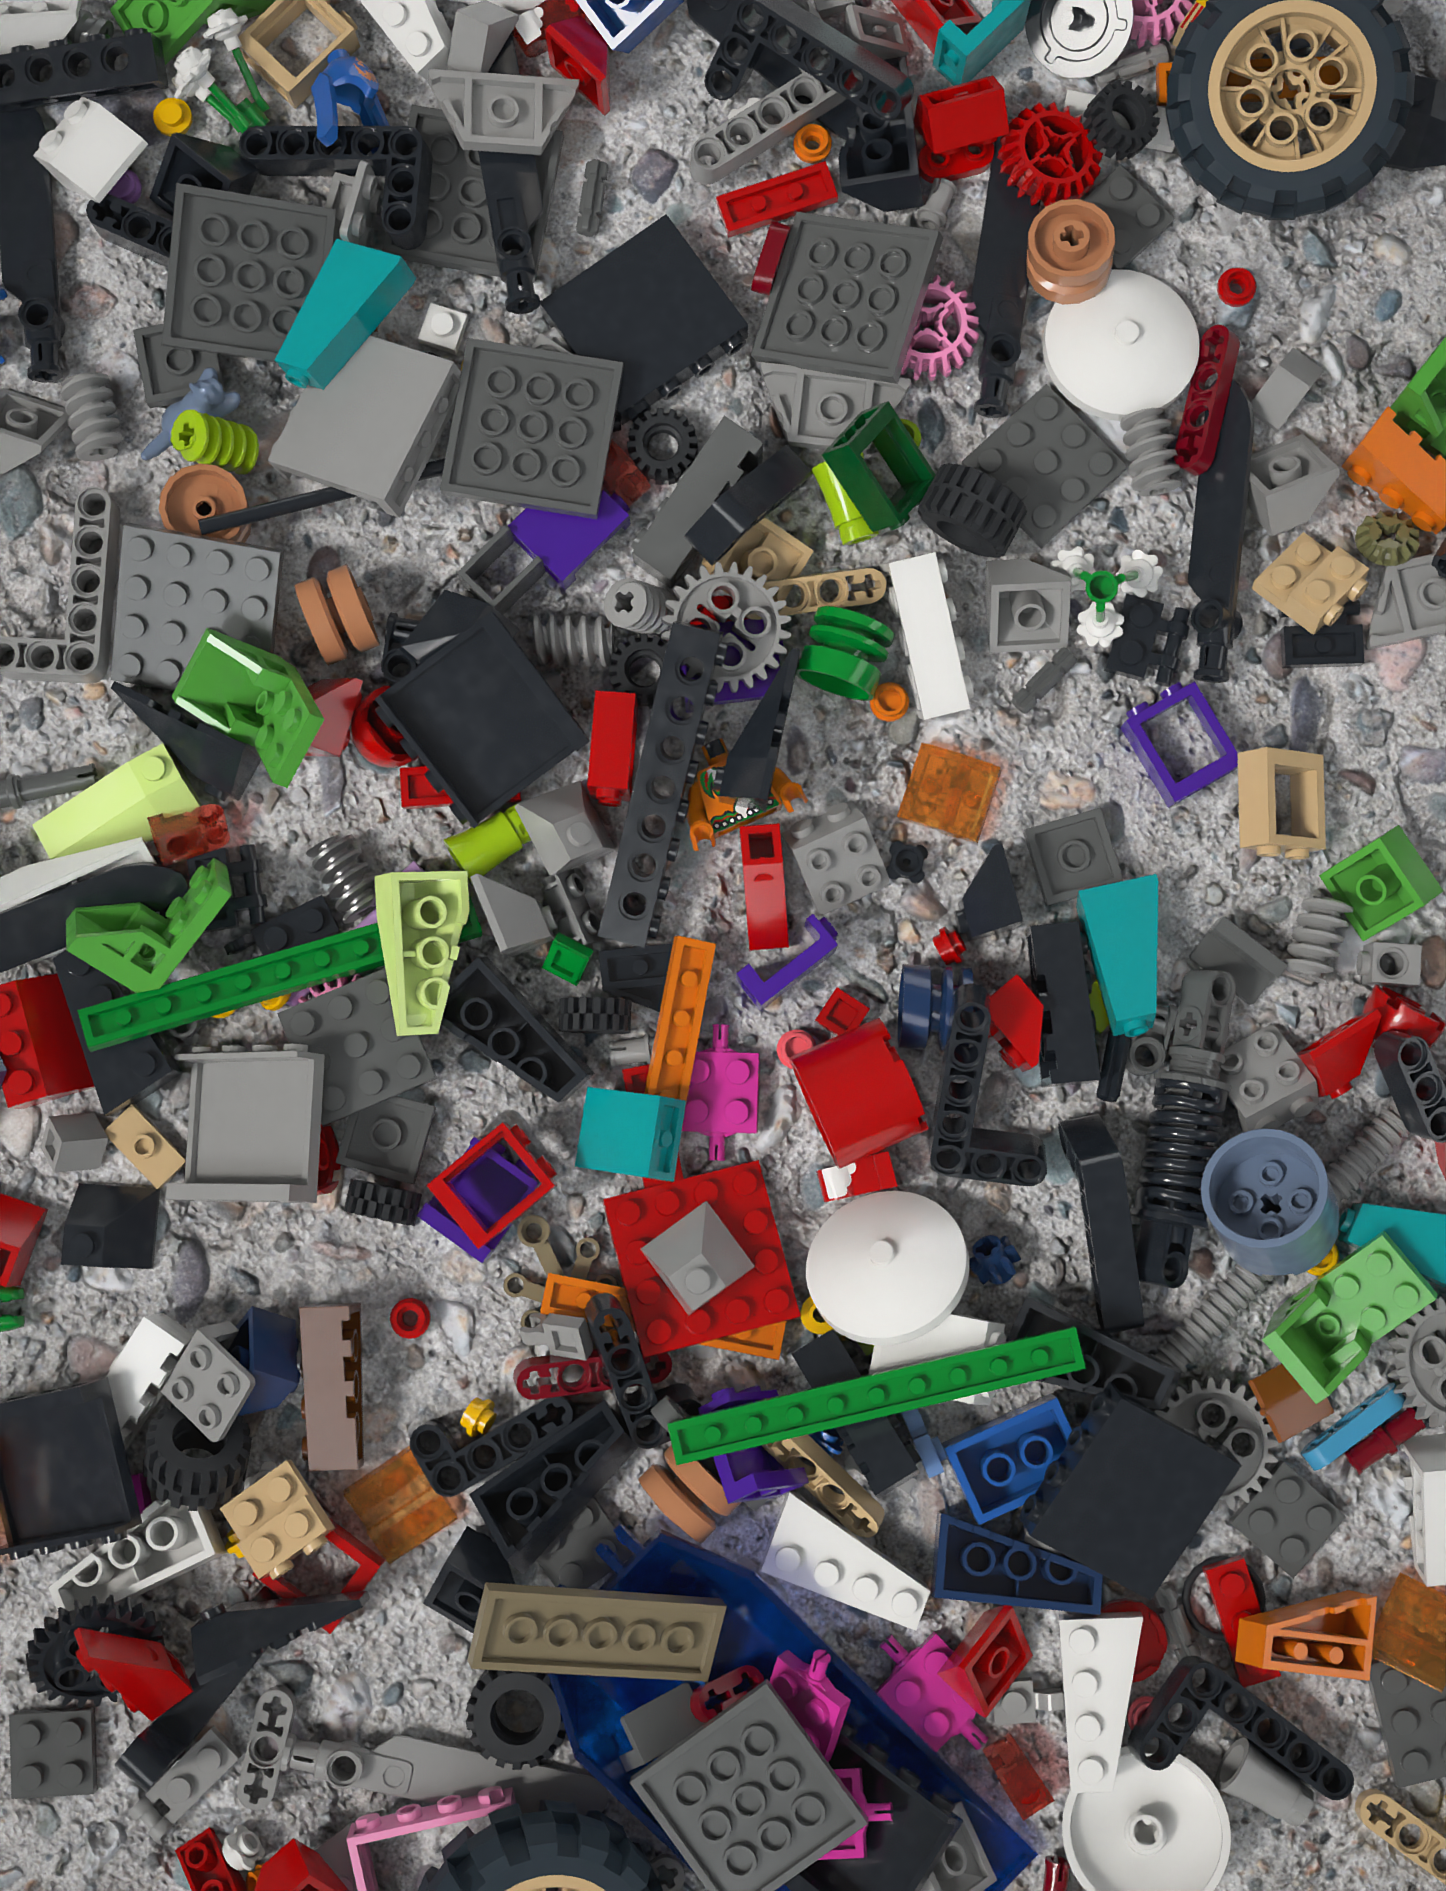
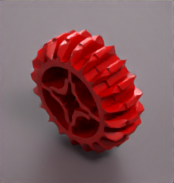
[997,102,1103,207]

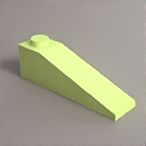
[32,743,202,859]

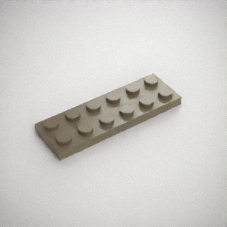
[467,1582,727,1682]

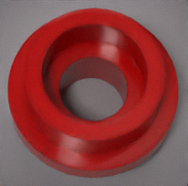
[1217,268,1257,307]
[932,926,967,965]
[390,1298,431,1339]

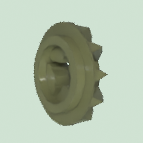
[1355,510,1420,566]

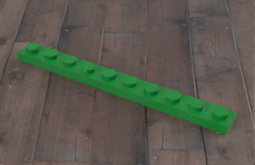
[77,896,482,1052]
[667,1326,1086,1465]

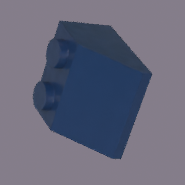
[228,1306,301,1416]

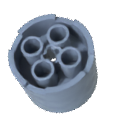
[1201,1129,1339,1276]

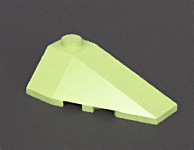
[374,871,470,1036]

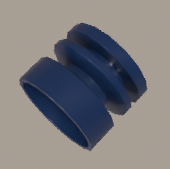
[897,964,977,1051]

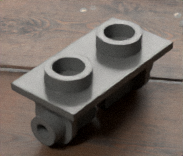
[541,869,604,947]

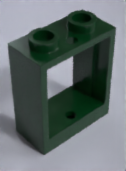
[822,401,936,532]

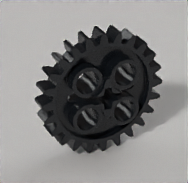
[25,1595,165,1708]

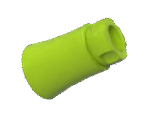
[811,453,879,546]
[443,804,531,887]

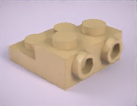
[702,517,813,601]
[1252,532,1369,635]
[220,1460,335,1580]

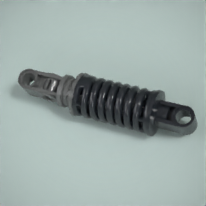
[1130,970,1236,1288]

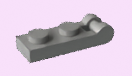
[128,1726,242,1842]

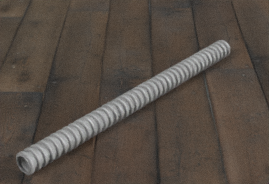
[1143,1067,1446,1410]

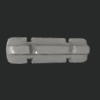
[1094,43,1169,88]

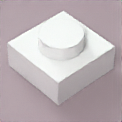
[418,303,469,355]

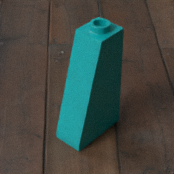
[275,238,416,390]
[1076,874,1159,1037]
[1337,1203,1446,1288]

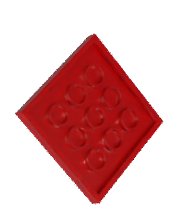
[602,1160,801,1359]

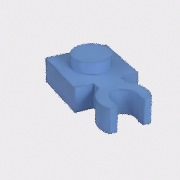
[901,1408,947,1478]

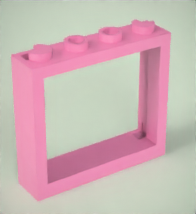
[346,1786,516,1891]

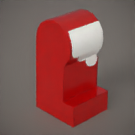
[816,1151,898,1202]

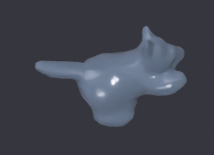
[141,367,241,461]

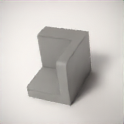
[41,1113,108,1173]

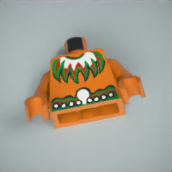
[686,738,808,851]

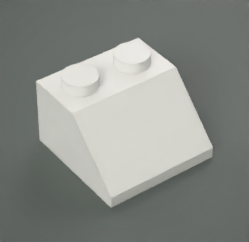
[33,97,148,203]

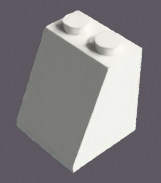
[869,1313,1006,1405]

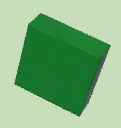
[542,932,594,986]

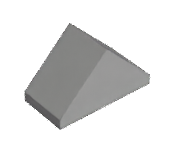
[447,0,519,73]
[844,4,910,60]
[1251,347,1324,432]

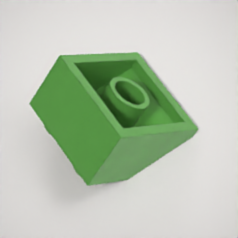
[1319,825,1443,941]

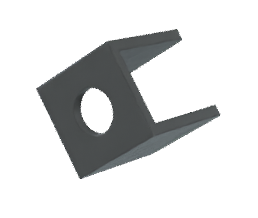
[457,525,546,615]

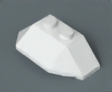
[0,0,82,55]

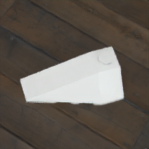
[0,837,157,966]

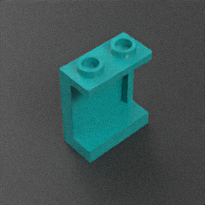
[932,0,1031,86]
[575,1087,686,1182]

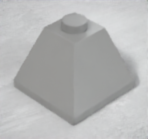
[0,388,70,474]
[1247,434,1340,536]
[985,559,1071,653]
[515,780,616,877]
[470,874,558,957]
[640,1201,755,1315]
[921,1801,997,1891]

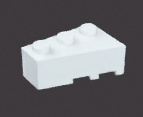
[1400,1433,1446,1587]

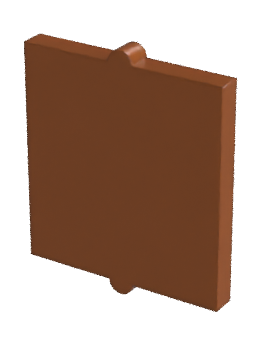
[1248,1363,1334,1443]

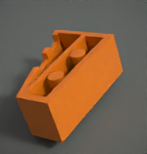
[1341,406,1446,534]
[1235,1590,1377,1681]

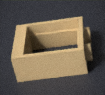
[238,0,360,109]
[1238,747,1326,860]

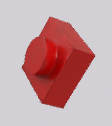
[815,987,870,1036]

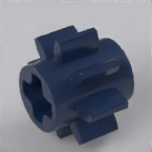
[969,1235,1021,1285]

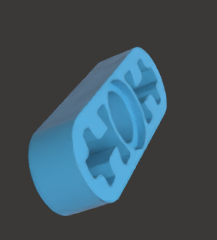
[1301,1383,1406,1471]

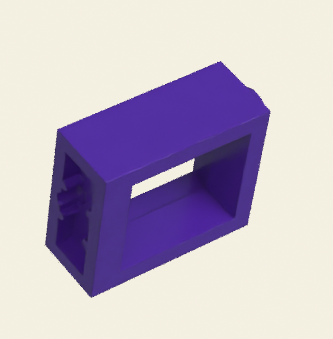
[1120,681,1238,808]

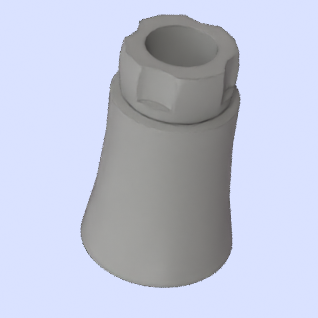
[1215,1737,1314,1827]

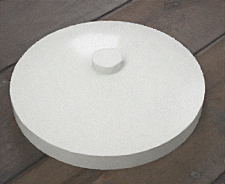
[1042,269,1200,421]
[806,1191,969,1345]
[1062,1745,1231,1891]

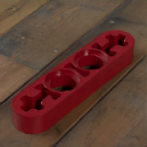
[1174,324,1240,476]
[513,1343,672,1400]

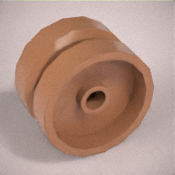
[1026,199,1115,305]
[159,463,252,543]
[294,564,380,666]
[638,1444,741,1544]

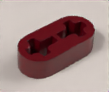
[751,221,791,296]
[690,1665,764,1723]

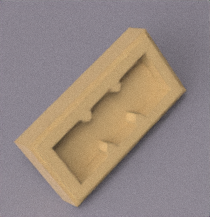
[104,1104,186,1189]

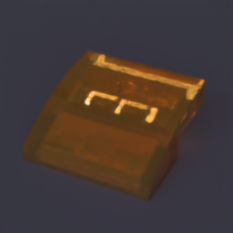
[897,743,1002,843]
[343,1445,458,1565]
[1372,1572,1446,1693]

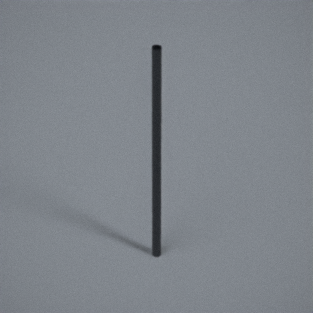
[198,415,621,535]

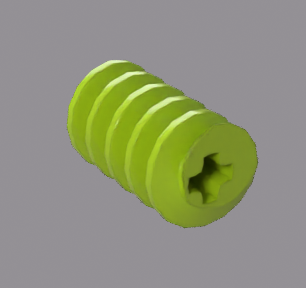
[170,410,259,475]

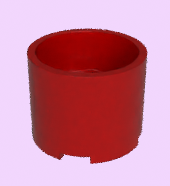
[789,1018,929,1169]

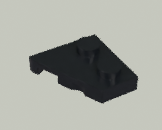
[598,943,673,1012]

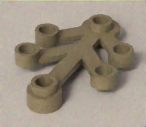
[503,1215,618,1349]

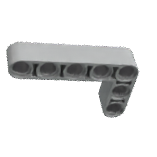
[690,0,855,185]
[0,486,121,684]

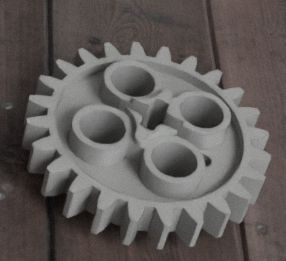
[661,562,791,693]
[1386,1297,1446,1431]
[1151,1376,1279,1512]

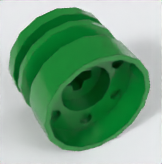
[796,606,895,701]

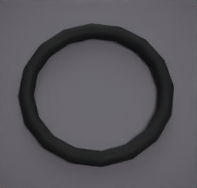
[1181,1556,1266,1642]

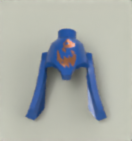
[310,49,390,154]

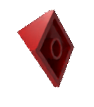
[891,0,983,54]
[937,1605,1033,1718]

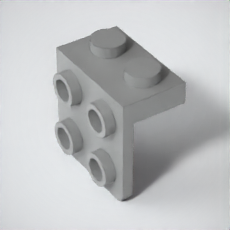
[325,160,384,248]
[781,801,889,914]
[1219,1025,1319,1133]
[161,1320,255,1442]

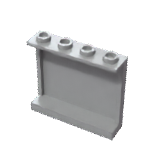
[267,336,461,518]
[165,1044,325,1203]

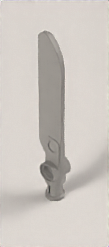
[280,1733,609,1815]

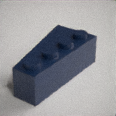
[930,1513,1103,1615]

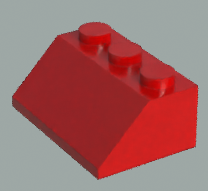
[0,973,95,1109]

